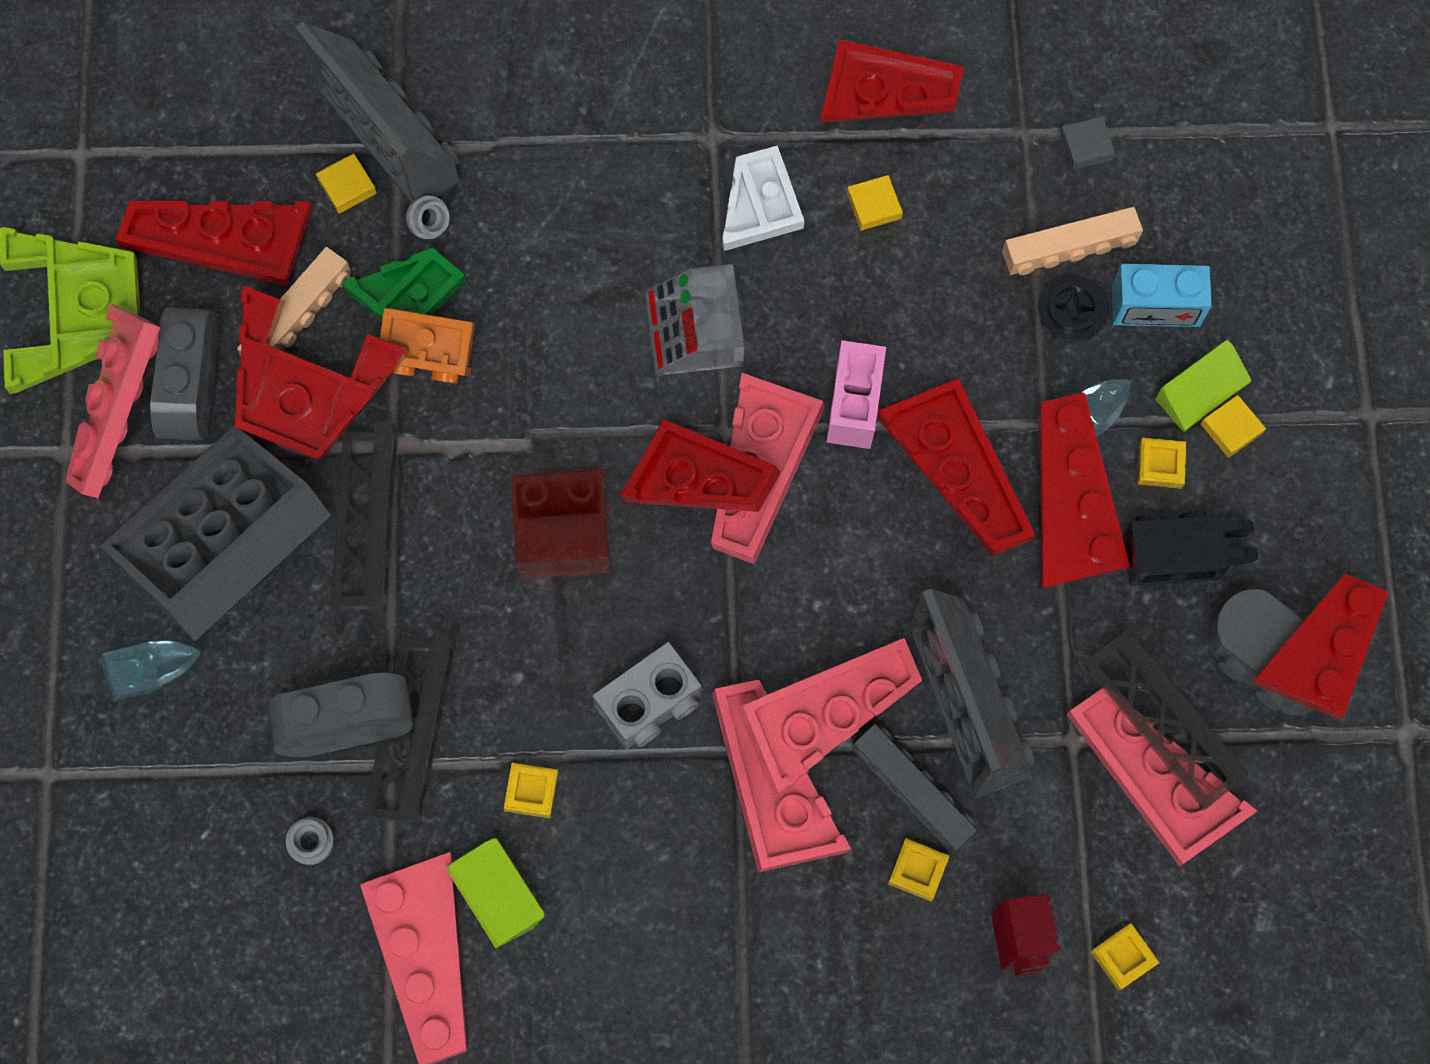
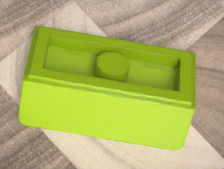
[1155,339,1252,432]
[446,838,544,949]

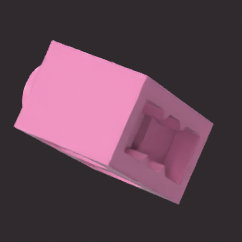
[826,341,886,449]

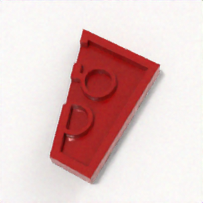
[820,39,964,122]
[620,419,780,512]
[1251,573,1389,720]

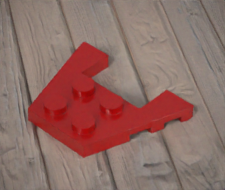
[235,285,409,460]

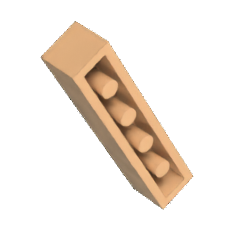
[1002,207,1143,275]
[237,247,351,356]

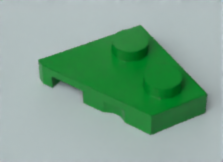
[342,248,466,322]

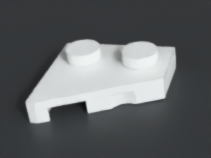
[722,146,804,251]

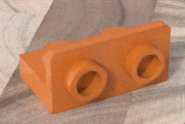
[380,308,475,384]

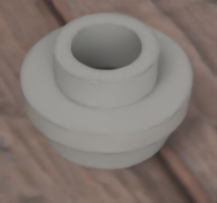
[406,195,450,239]
[286,817,334,865]

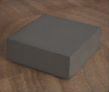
[1060,117,1115,170]

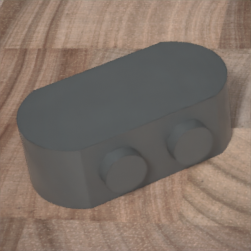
[150,307,219,441]
[1207,589,1314,715]
[268,673,413,757]

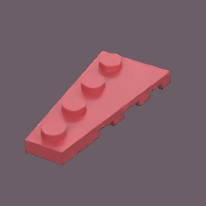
[65,303,160,498]
[711,373,825,564]
[737,638,922,794]
[712,680,851,873]
[1067,686,1257,867]
[360,852,467,1064]

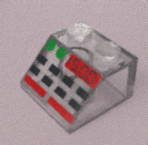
[645,264,745,376]

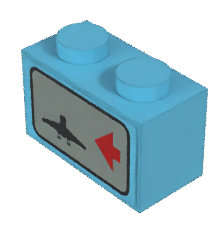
[1112,264,1211,327]

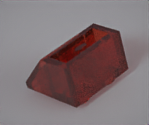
[511,469,610,579]

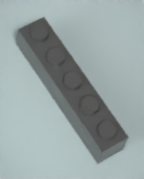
[852,724,977,855]

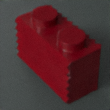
[991,894,1061,977]

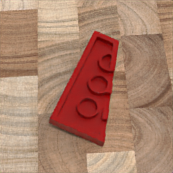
[116,201,313,287]
[877,378,1035,557]
[1038,392,1130,589]

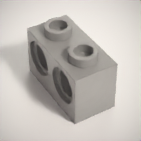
[593,642,701,750]

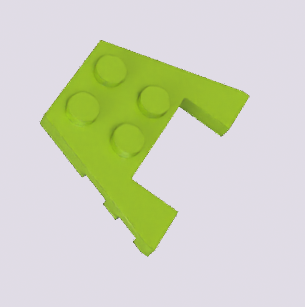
[0,227,141,394]

